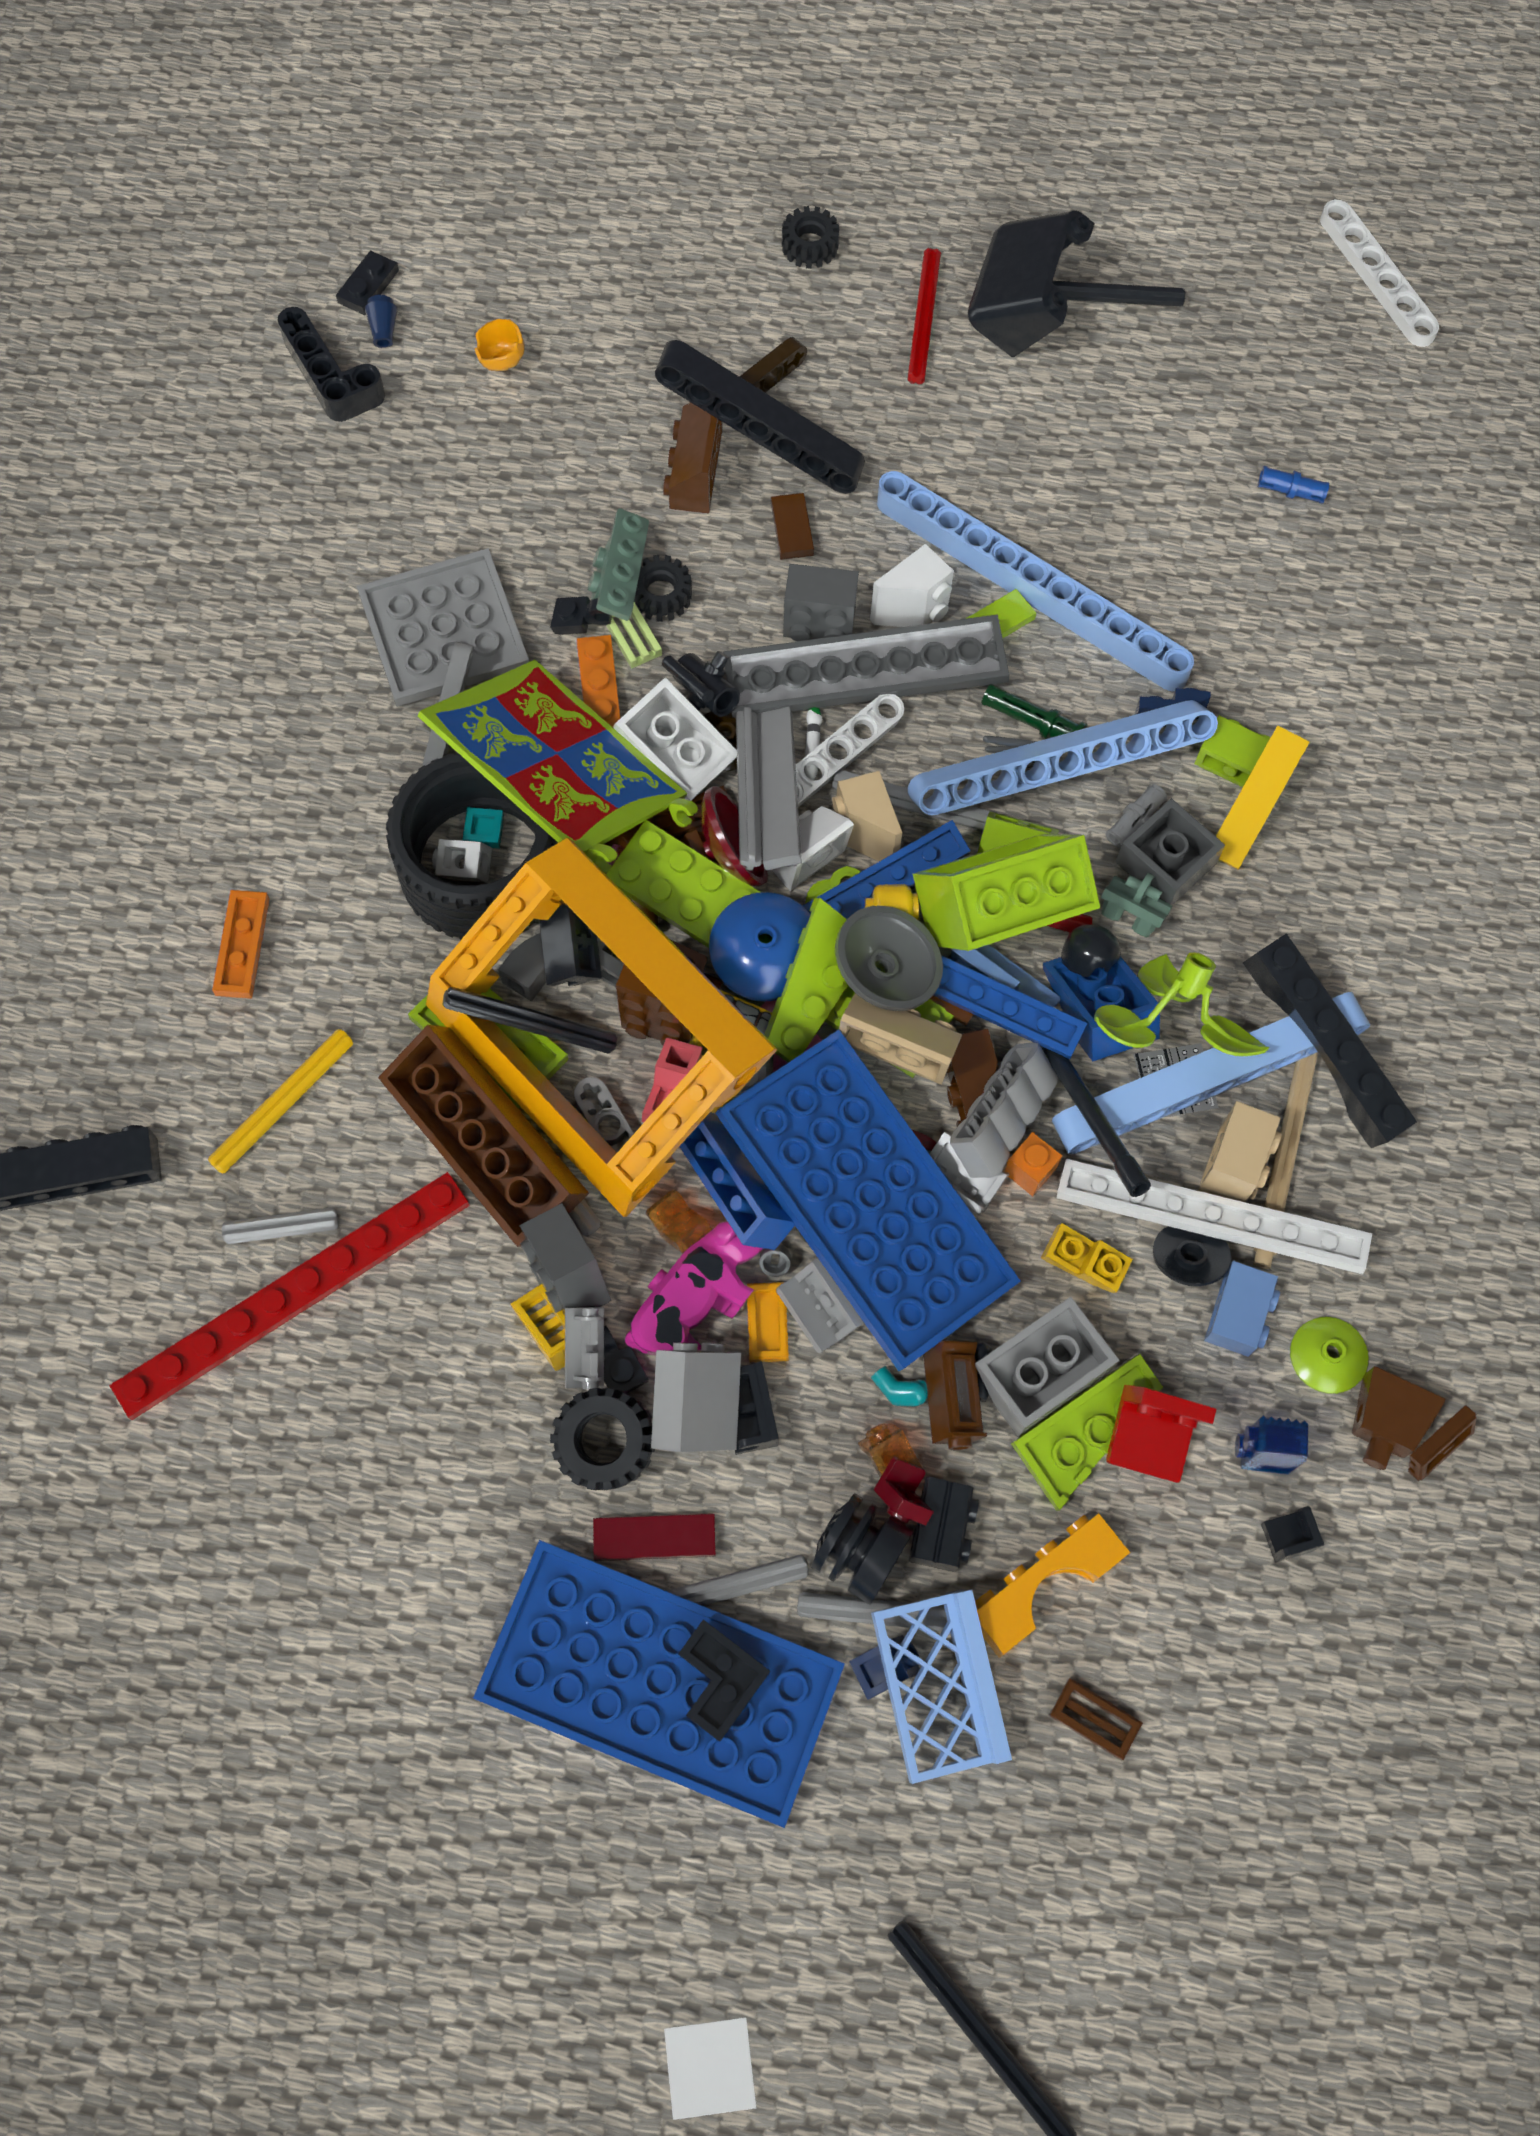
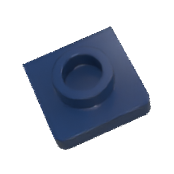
[849,1635,920,1700]

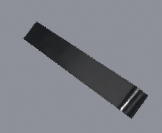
[655,340,865,494]

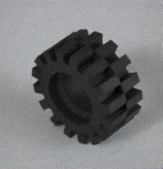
[782,206,839,269]
[634,555,692,622]

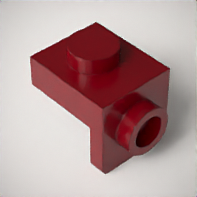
[873,1456,934,1526]

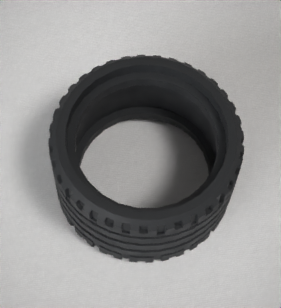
[386,753,558,940]

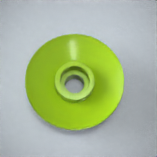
[1290,1317,1369,1394]

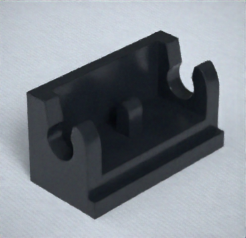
[539,904,602,986]
[735,1361,779,1455]

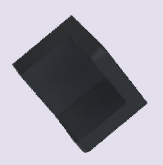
[1261,1506,1324,1563]

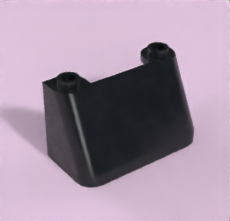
[968,210,1095,357]

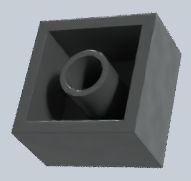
[783,563,859,641]
[1115,798,1225,905]
[520,1203,611,1314]

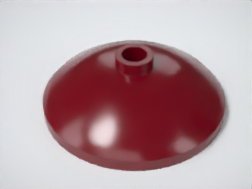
[701,786,768,887]

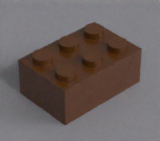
[616,964,705,1045]

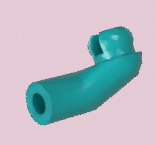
[871,1366,928,1407]

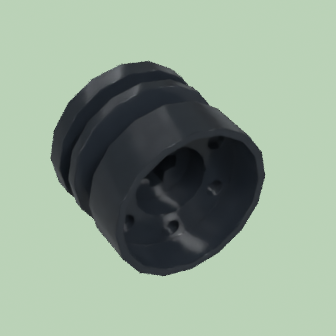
[811,1493,914,1605]

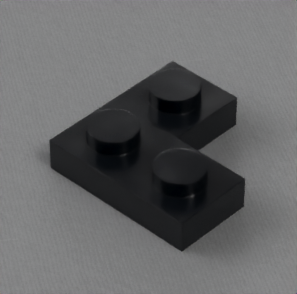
[678,1619,770,1742]

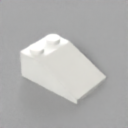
[614,677,737,801]

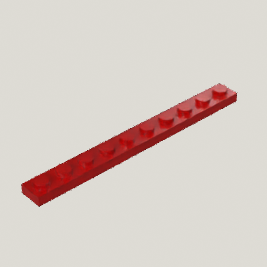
[109,1172,470,1420]

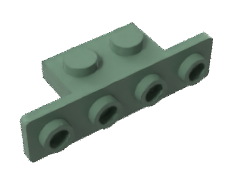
[587,508,649,621]

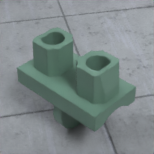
[1101,873,1173,938]

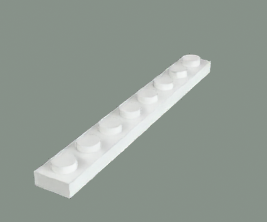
[1057,1159,1372,1274]

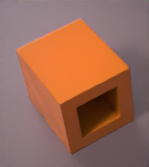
[1005,1132,1062,1196]

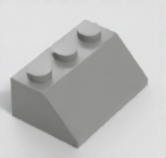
[975,1297,1120,1438]

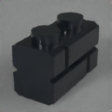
[909,1477,979,1572]

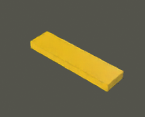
[1216,725,1310,870]

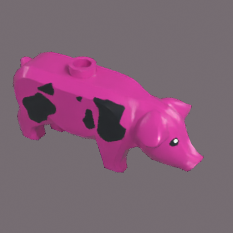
[625,1221,764,1356]

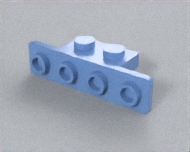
[950,945,1060,1008]

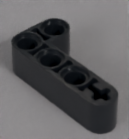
[277,307,385,422]

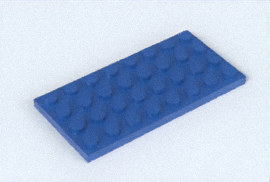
[715,1030,1021,1371]
[473,1540,845,1828]

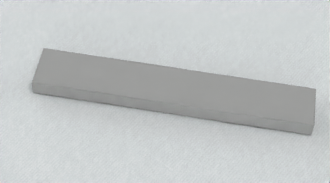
[757,707,802,870]

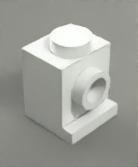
[432,839,492,883]

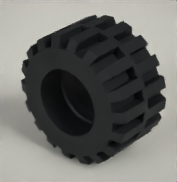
[550,1388,655,1491]

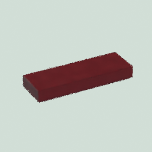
[593,1514,716,1561]

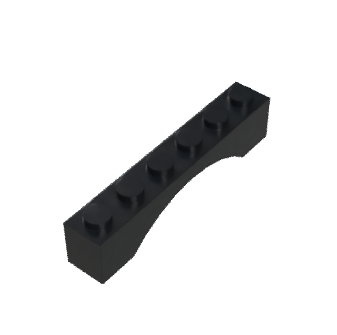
[1243,933,1417,1148]

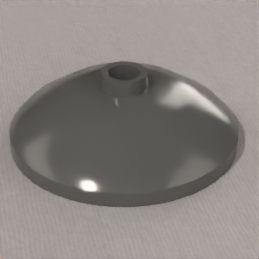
[835,906,943,1011]

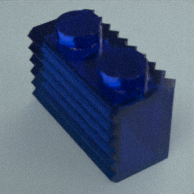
[1235,1415,1308,1475]

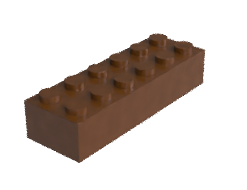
[378,1025,589,1247]

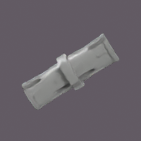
[1106,784,1167,848]

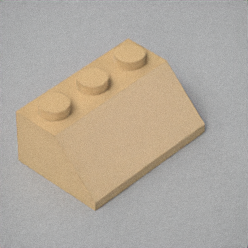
[839,993,962,1085]

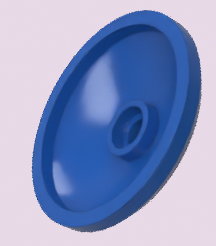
[709,892,811,1001]

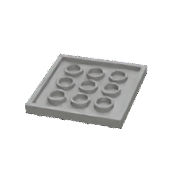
[357,548,529,707]

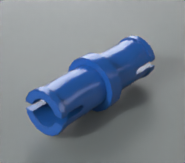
[1257,466,1330,504]

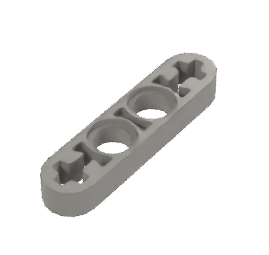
[423,641,474,766]

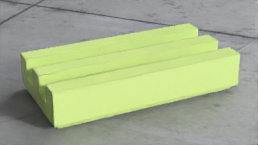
[606,602,662,669]

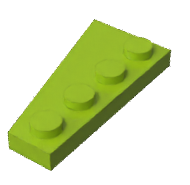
[764,897,848,1063]

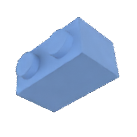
[1204,1261,1280,1357]

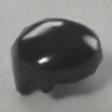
[1061,925,1121,977]

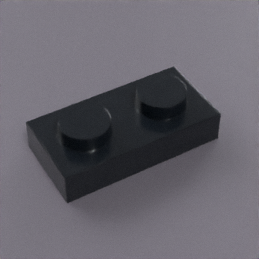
[336,250,399,316]

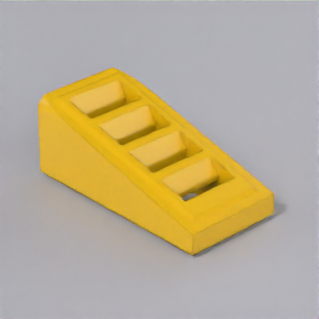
[510,1284,565,1371]

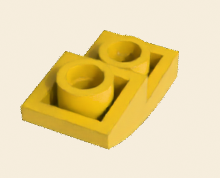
[1041,1223,1133,1293]

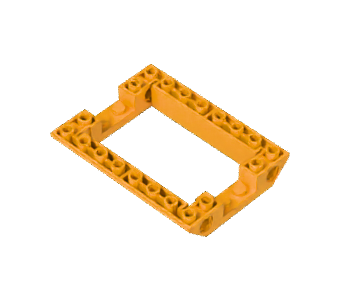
[426,838,778,1217]

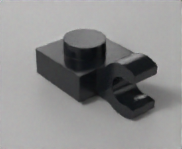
[550,596,612,635]
[604,1326,649,1393]

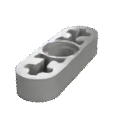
[574,1077,634,1152]

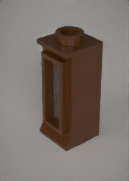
[923,1341,987,1451]

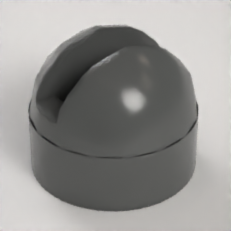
[759,1244,791,1277]

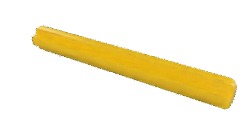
[208,1029,353,1174]

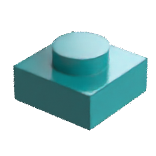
[462,807,504,849]

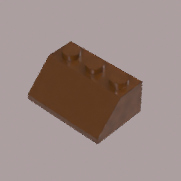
[663,402,723,513]

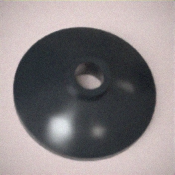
[1153,1226,1231,1286]

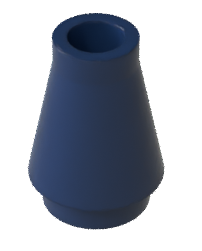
[365,295,398,348]

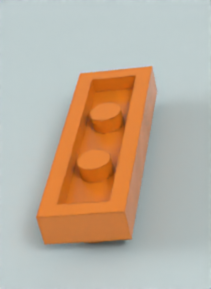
[577,635,620,728]
[212,890,270,999]

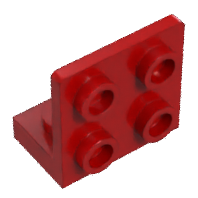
[1106,1385,1217,1483]

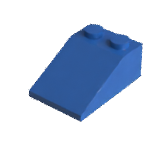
[1043,956,1160,1062]

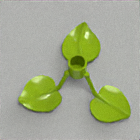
[1094,952,1269,1056]

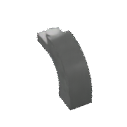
[498,933,624,1002]

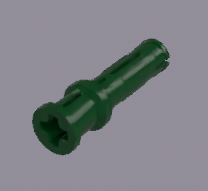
[981,684,1087,739]

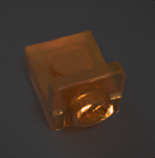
[646,1189,713,1253]
[858,1423,922,1477]

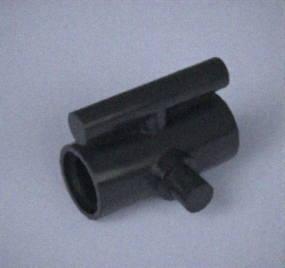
[662,651,740,717]

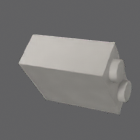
[651,1342,741,1452]

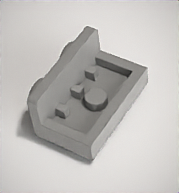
[930,1132,1009,1214]
[776,1258,864,1353]

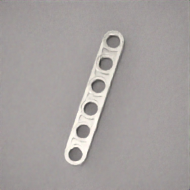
[1320,199,1439,347]
[796,694,904,807]

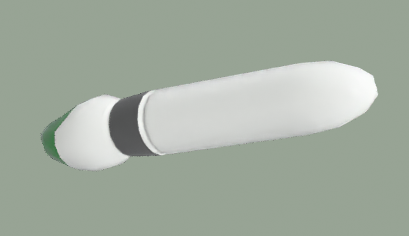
[804,707,822,780]

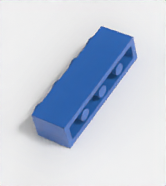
[679,1112,795,1250]

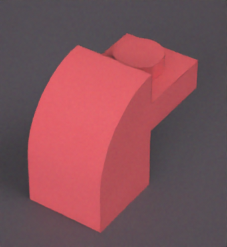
[642,1038,703,1122]

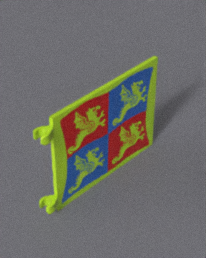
[417,660,698,873]

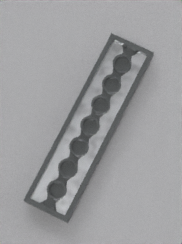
[723,614,1010,718]

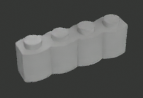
[950,1043,1058,1178]

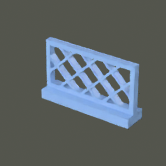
[871,1589,1012,1784]

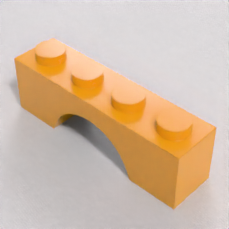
[975,1513,1130,1658]

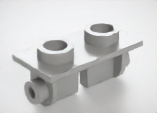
[565,1307,604,1389]

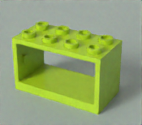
[913,834,1100,951]

